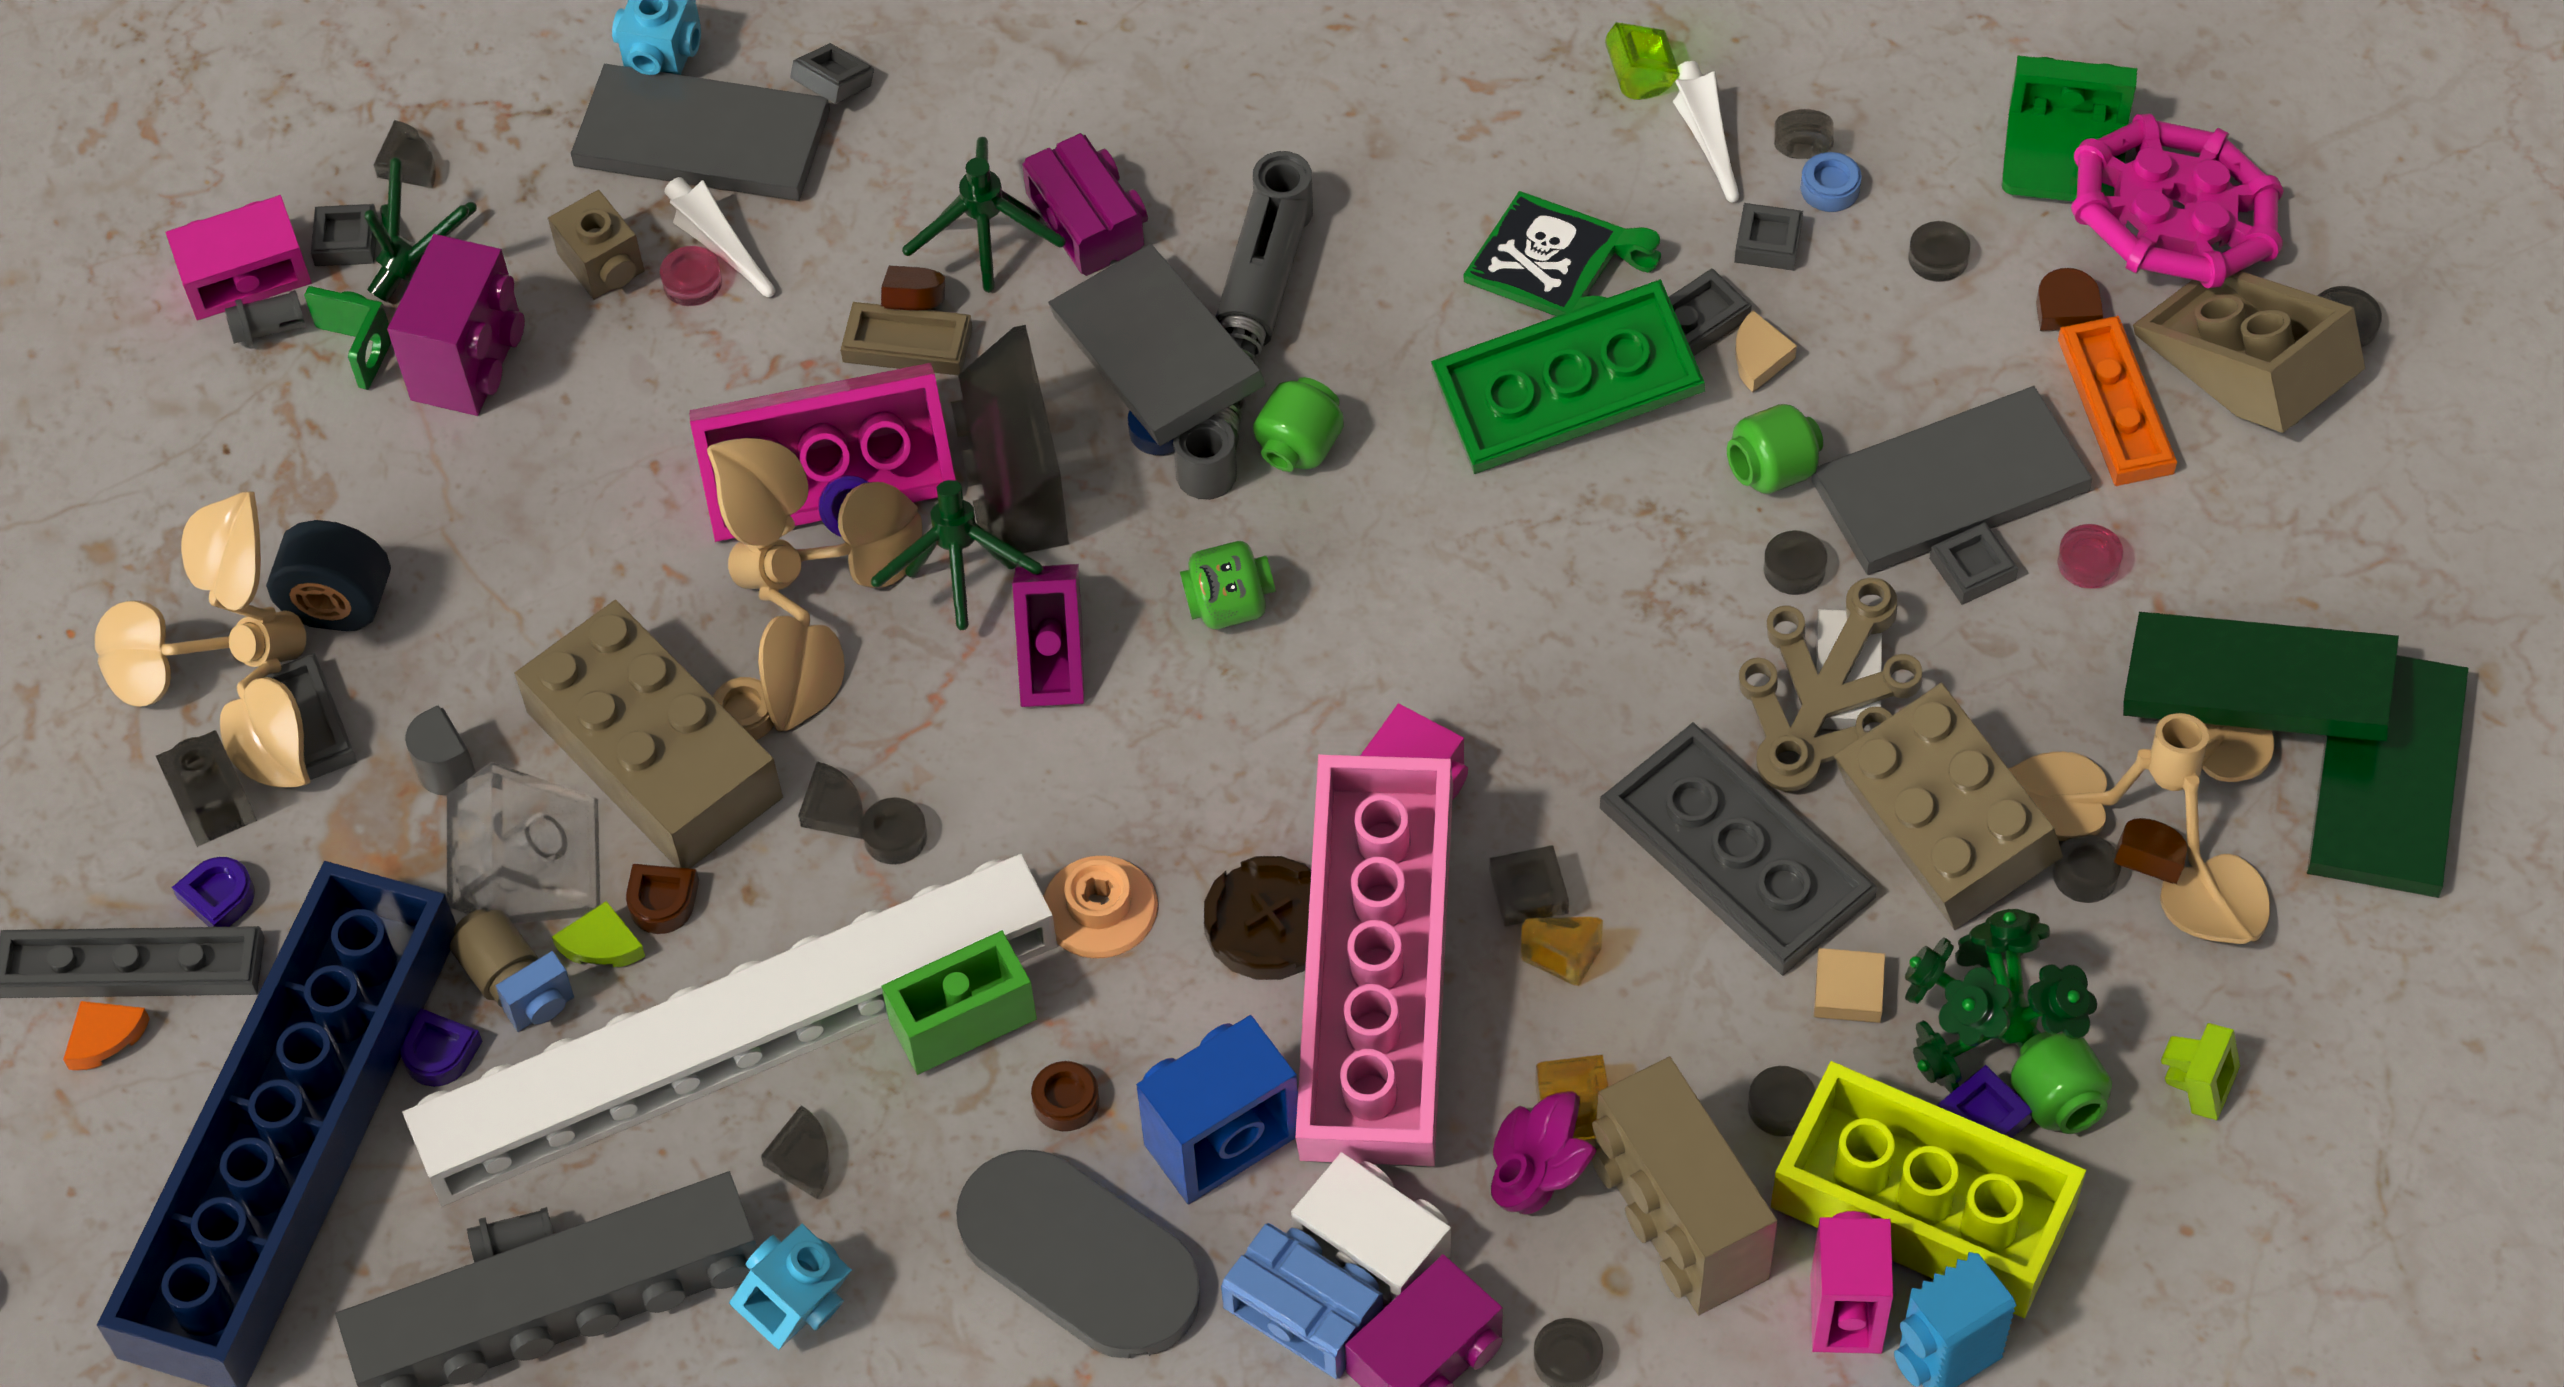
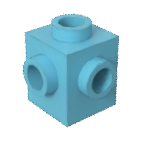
[612,0,701,75]
[729,1224,852,1350]

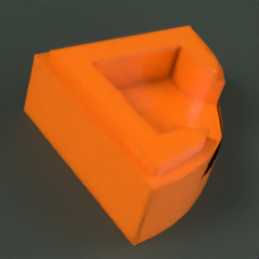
[63,1001,150,1070]

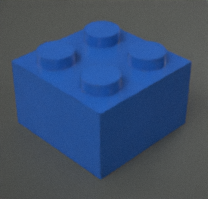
[1136,1015,1298,1205]

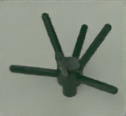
[902,136,1066,293]
[364,157,477,302]
[871,480,1043,630]

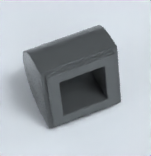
[405,705,478,796]

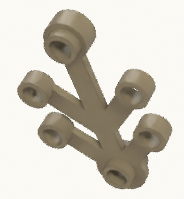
[1739,578,1922,792]

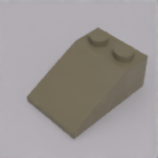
[2133,271,2365,433]

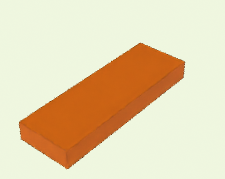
[2058,316,2177,486]

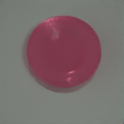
[660,246,722,306]
[2057,524,2123,588]

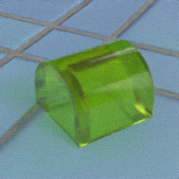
[1605,22,1680,100]

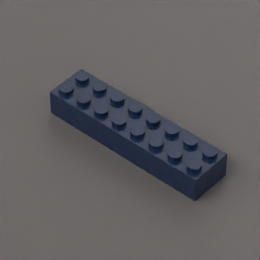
[97,861,457,1387]

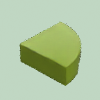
[552,901,646,967]

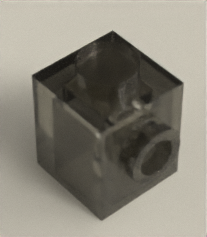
[156,730,257,847]

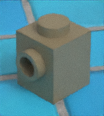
[548,189,645,300]

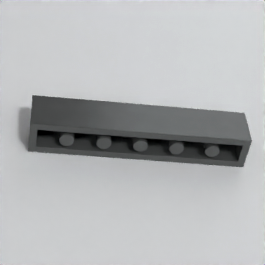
[335,1171,758,1387]

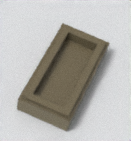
[840,302,973,376]

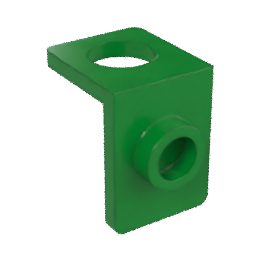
[304,286,392,390]

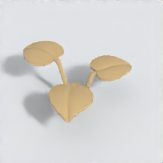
[707,438,922,731]
[95,491,311,787]
[2008,713,2274,944]

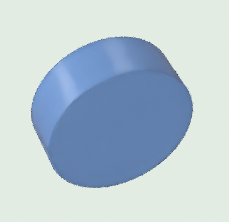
[1800,152,1862,212]

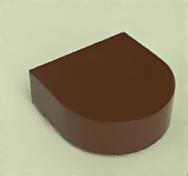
[881,265,945,310]
[2036,268,2103,331]
[2114,818,2187,884]
[626,864,699,934]

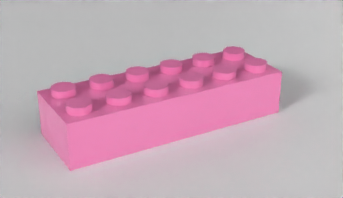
[1295,754,1453,1166]

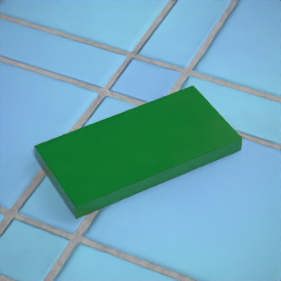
[1431,279,1705,474]

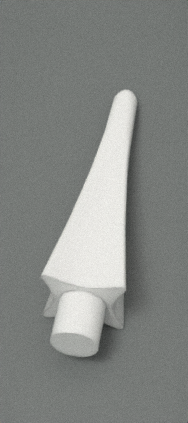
[1672,61,1739,203]
[664,177,775,298]

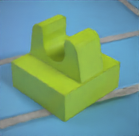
[2161,1023,2241,1120]

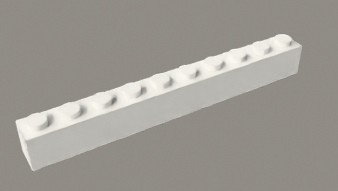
[402,854,1057,1207]

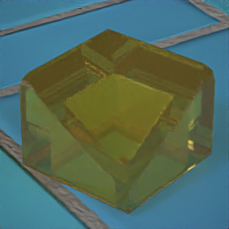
[1521,917,1603,986]
[1535,1055,1608,1140]

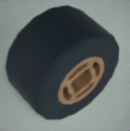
[266,520,391,631]

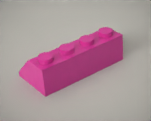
[689,363,956,542]

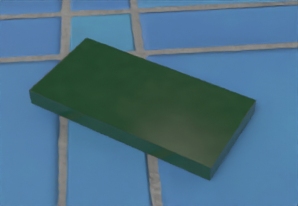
[2123,612,2399,741]
[2307,655,2469,898]

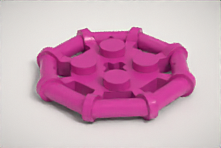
[2071,113,2284,288]

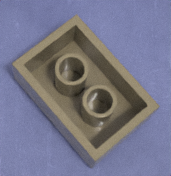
[1833,682,2063,930]
[1592,1056,1778,1316]

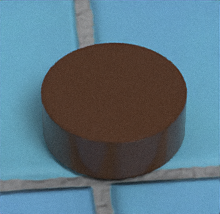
[1031,1061,1100,1131]

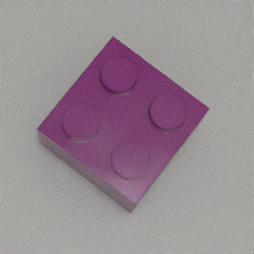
[387,234,525,416]

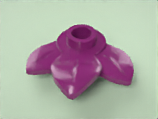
[1491,1091,1597,1214]

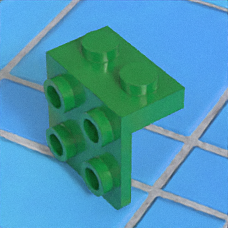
[2001,55,2138,202]

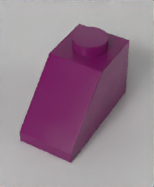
[1012,564,1084,707]

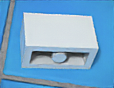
[1291,1152,1451,1306]

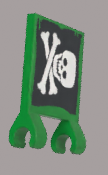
[1463,191,1661,316]

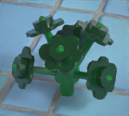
[1905,909,2097,1093]

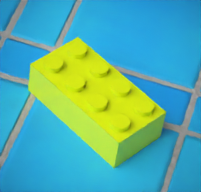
[1771,1061,2086,1319]

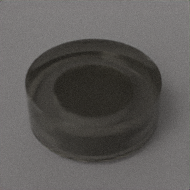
[1774,109,1834,159]
[1908,221,1970,282]
[1763,530,1827,595]
[861,797,927,865]
[2053,835,2121,903]
[1748,1066,1816,1137]
[1533,1318,1603,1387]

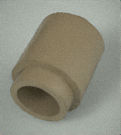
[450,909,539,1007]

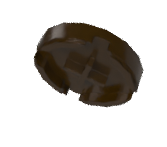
[1204,856,1311,980]

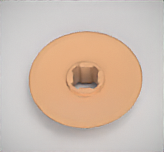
[1043,856,1158,958]

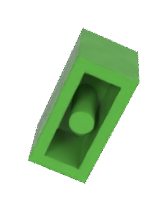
[881,930,1037,1075]

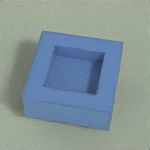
[495,951,574,1032]

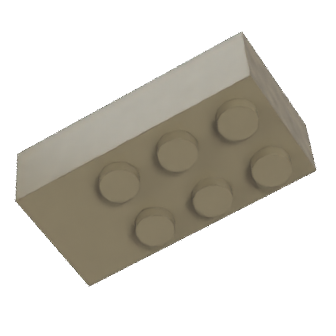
[514,599,783,869]

